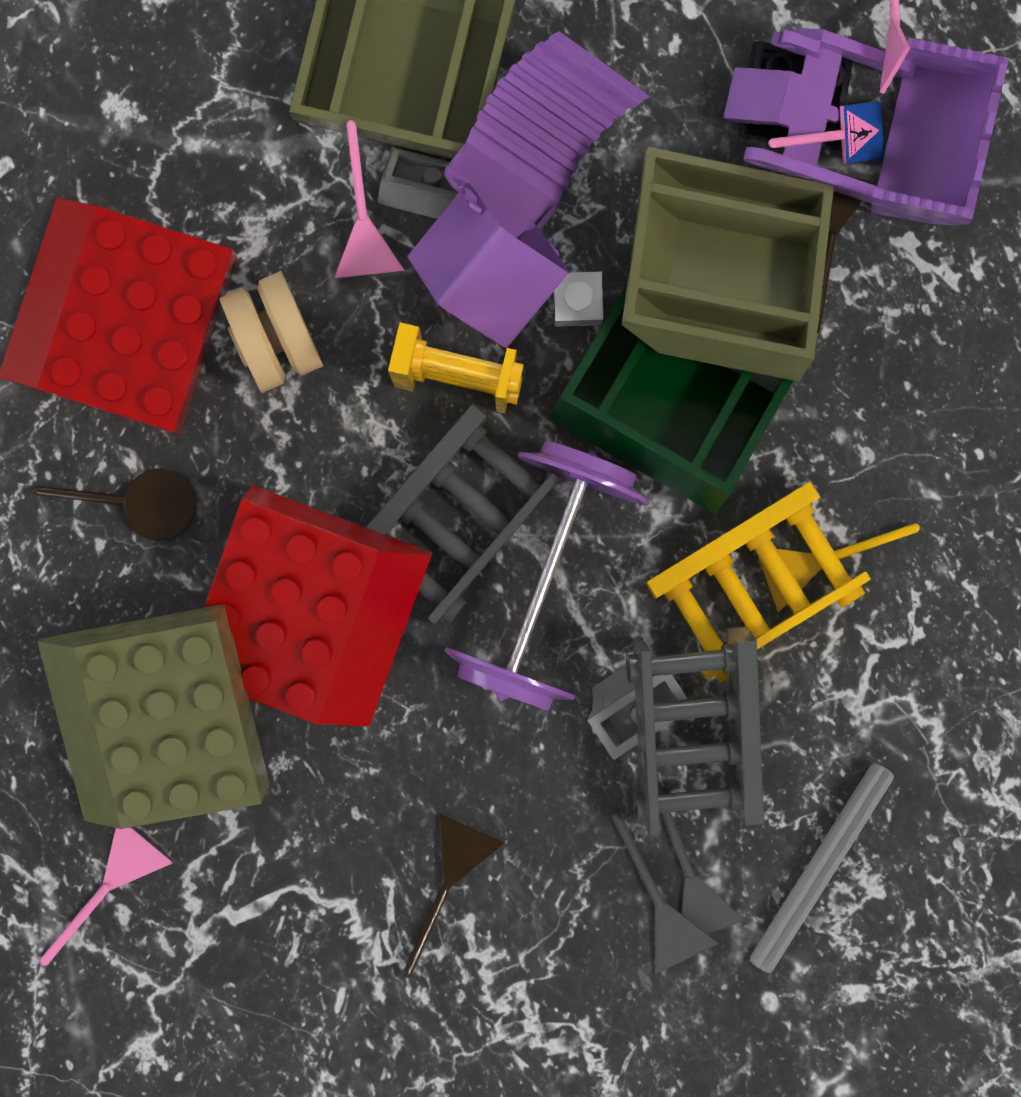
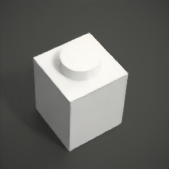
[553,271,603,327]

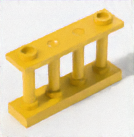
[388,322,524,414]
[645,481,871,683]

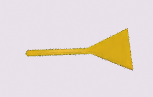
[758,523,920,613]

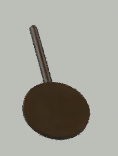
[33,469,195,541]

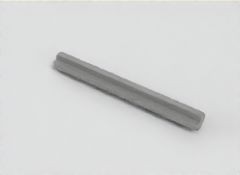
[750,763,894,973]

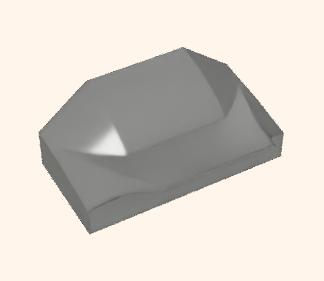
[587,665,688,760]

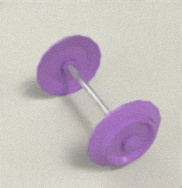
[444,441,649,711]

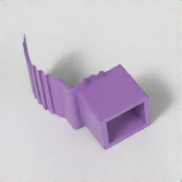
[407,31,650,348]

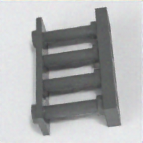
[366,404,560,625]
[626,627,764,836]

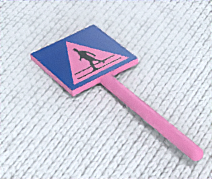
[768,101,884,164]

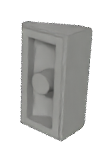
[378,147,459,219]

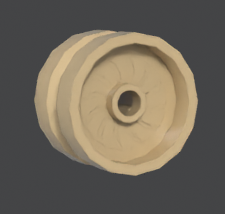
[219,271,323,393]

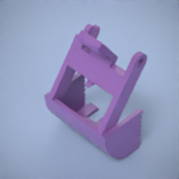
[723,28,1009,225]

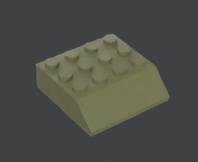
[289,0,516,159]
[622,147,834,382]
[37,604,270,829]

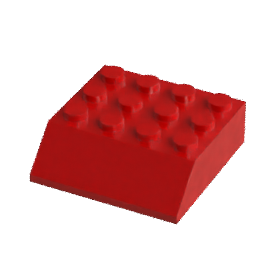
[0,198,238,436]
[204,485,433,726]

